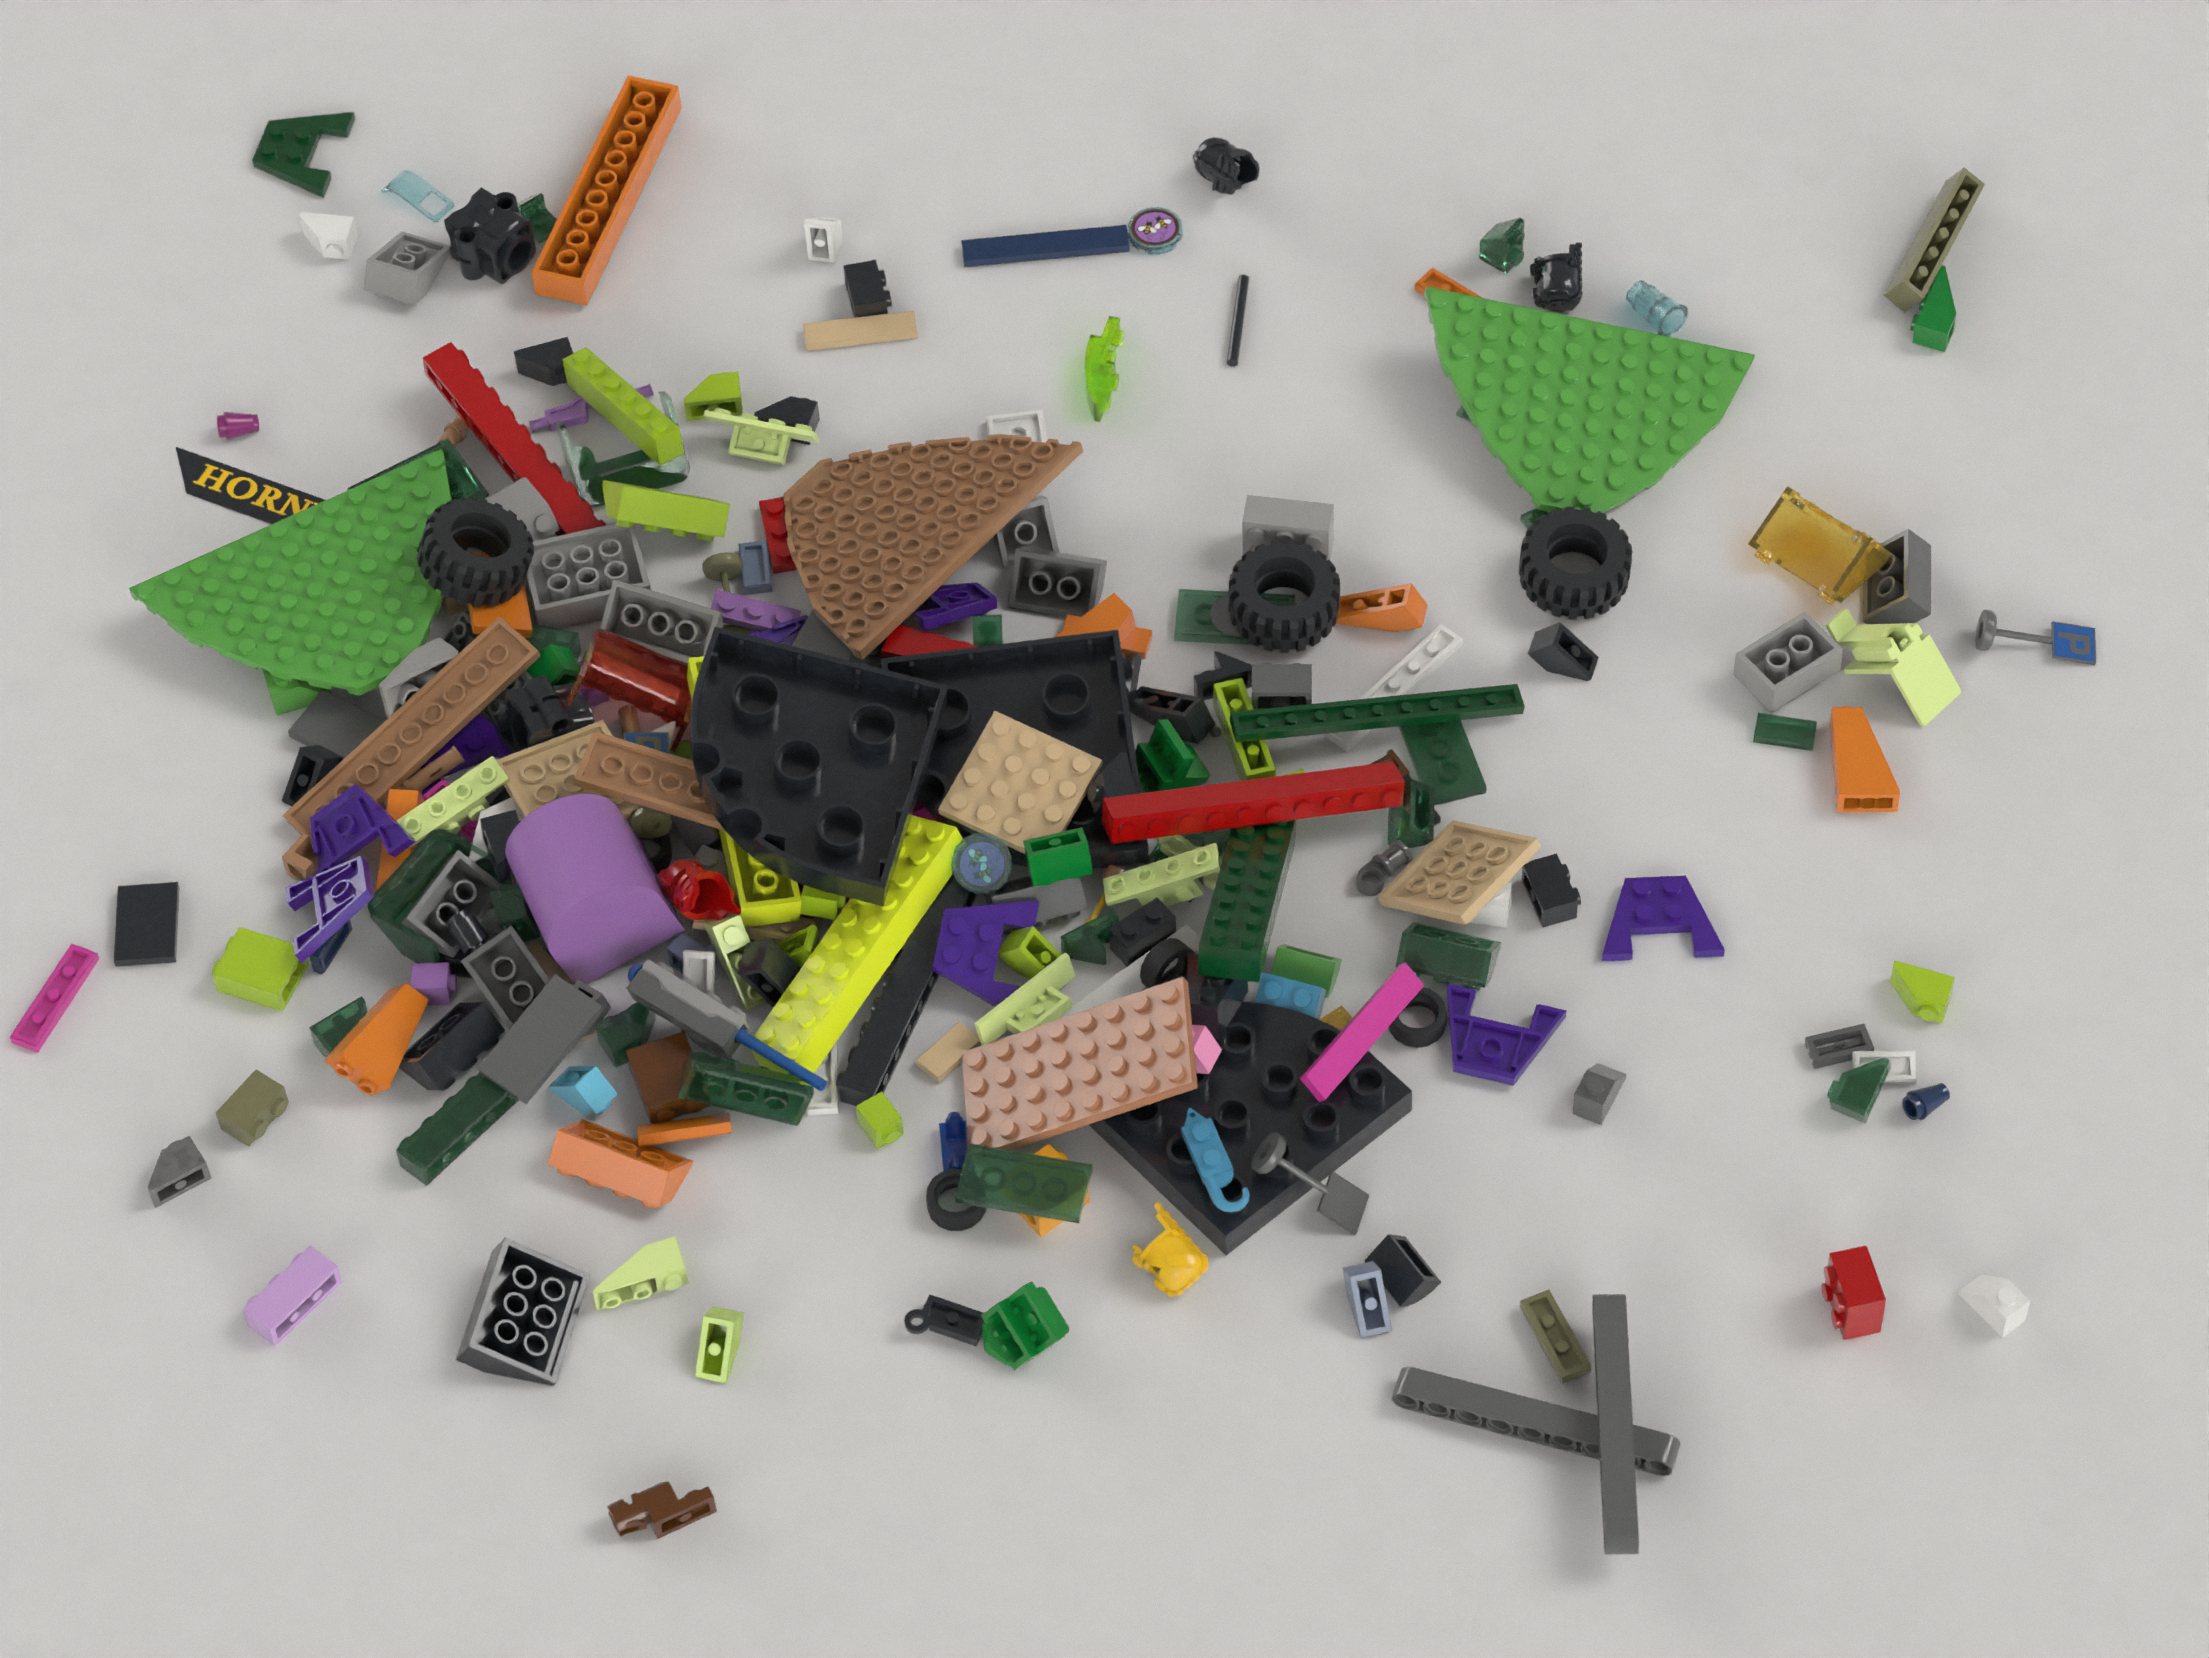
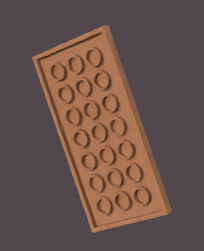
[962,977,1198,1163]

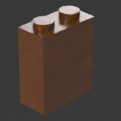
[626,1031,710,1124]

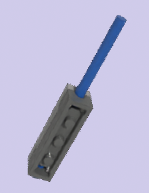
[626,959,827,1091]

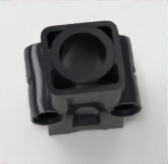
[444,187,536,284]
[496,676,594,754]

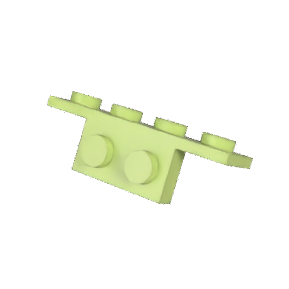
[704,408,819,465]
[397,756,510,848]
[1103,843,1221,906]
[974,953,1076,1045]

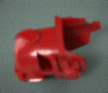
[657,858,741,920]

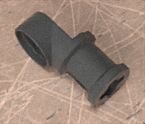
[1357,840,1412,896]

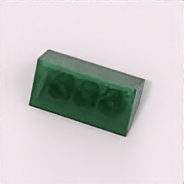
[678,1051,814,1126]

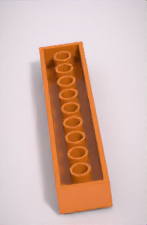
[531,75,682,305]

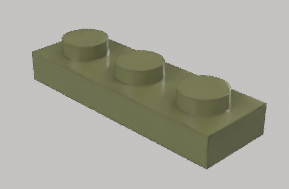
[1520,1289,1591,1384]

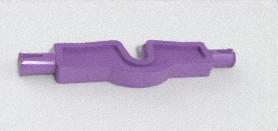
[529,384,654,432]

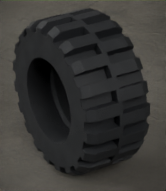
[417,497,534,607]
[1519,506,1632,620]
[1228,540,1340,653]

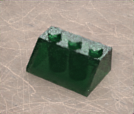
[1395,922,1501,990]

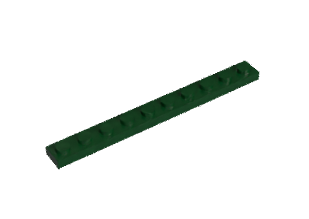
[1229,684,1525,743]

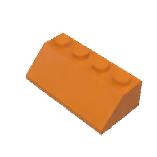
[548,1119,693,1208]

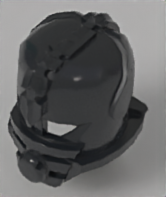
[1192,137,1260,195]
[1530,242,1583,312]

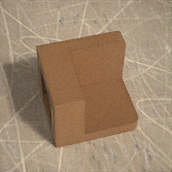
[282,833,318,881]

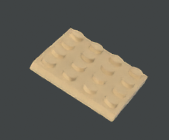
[938,711,1102,854]
[496,720,643,821]
[1377,820,1541,925]

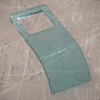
[381,170,454,223]

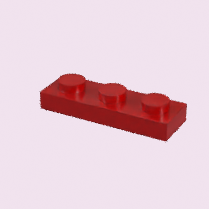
[759,497,797,574]

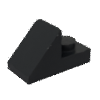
[1193,651,1252,701]

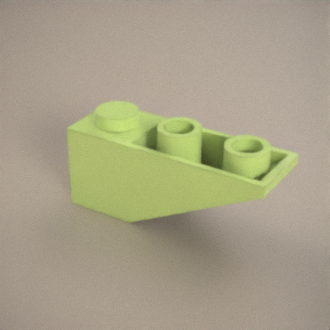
[703,913,766,1011]
[592,1236,689,1310]

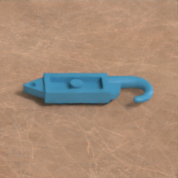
[1181,1108,1250,1212]

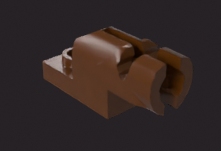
[607,1481,717,1539]

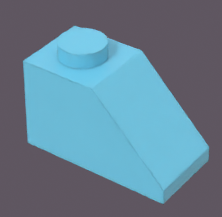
[548,1066,618,1115]

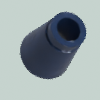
[1902,1083,1950,1120]

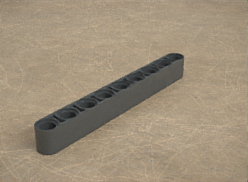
[1592,1294,1639,1555]
[1391,1367,1680,1476]

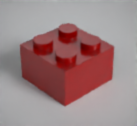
[1821,1245,1886,1340]

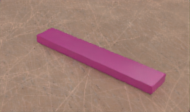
[1300,962,1424,1102]

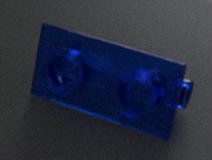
[939,1112,975,1173]

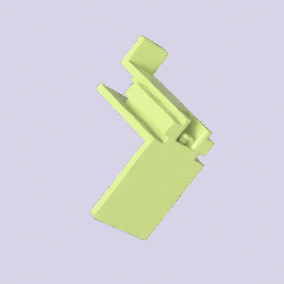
[1825,609,1961,726]

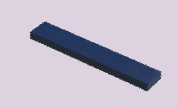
[961,225,1129,267]

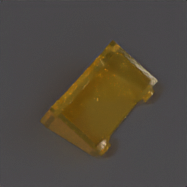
[1748,486,1892,605]

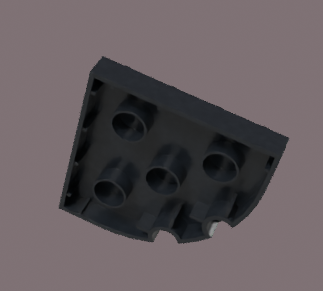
[690,627,948,906]
[881,630,1149,869]
[1089,1002,1412,1256]

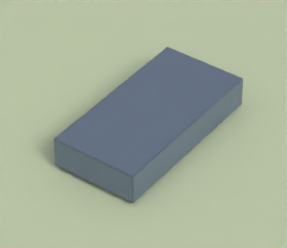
[738,540,773,595]

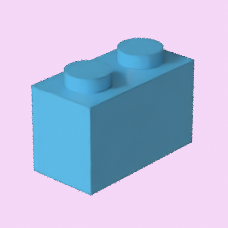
[1255,972,1327,1020]

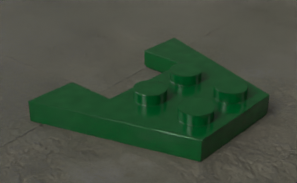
[252,112,355,198]

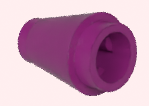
[217,412,259,440]

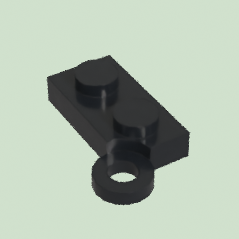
[904,1294,984,1346]

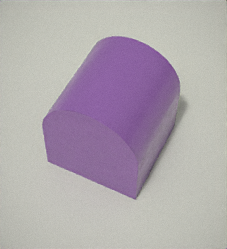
[505,794,685,984]

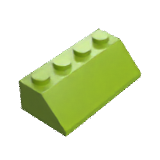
[602,480,730,541]

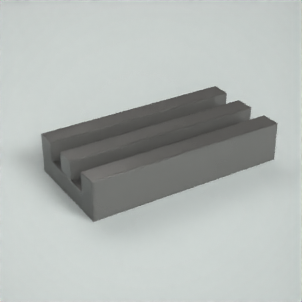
[1804,1023,1874,1069]

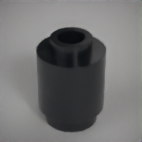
[446,908,490,954]

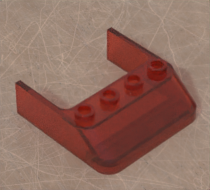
[565,629,692,752]

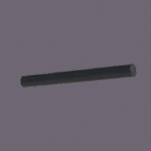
[1227,275,1249,367]

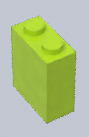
[212,927,309,1012]

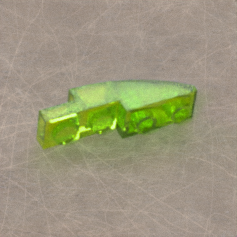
[1085,316,1124,422]

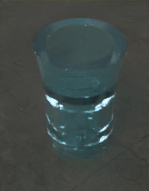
[1626,280,1688,337]

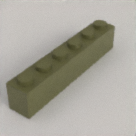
[1884,167,1985,312]

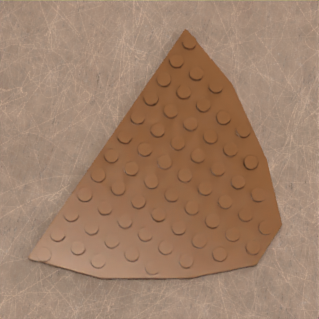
[783,434,1083,660]

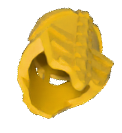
[1132,1202,1209,1297]

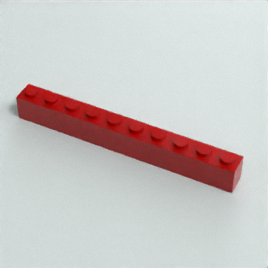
[422,342,606,536]
[1102,762,1405,843]

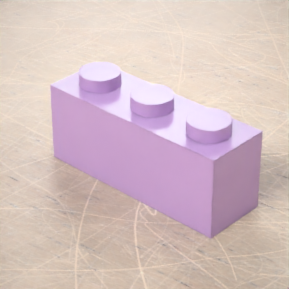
[243,1245,342,1346]

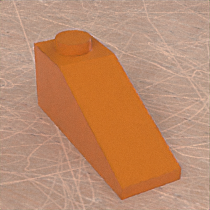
[1336,583,1428,632]

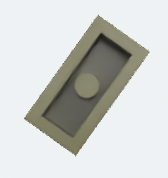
[216,1069,289,1147]

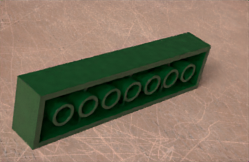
[1198,820,1296,983]

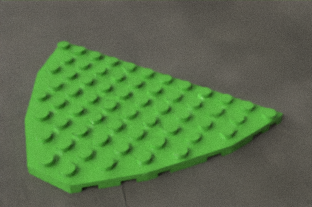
[1424,286,1755,513]
[129,449,451,696]

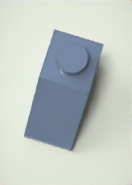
[1342,1261,1392,1338]

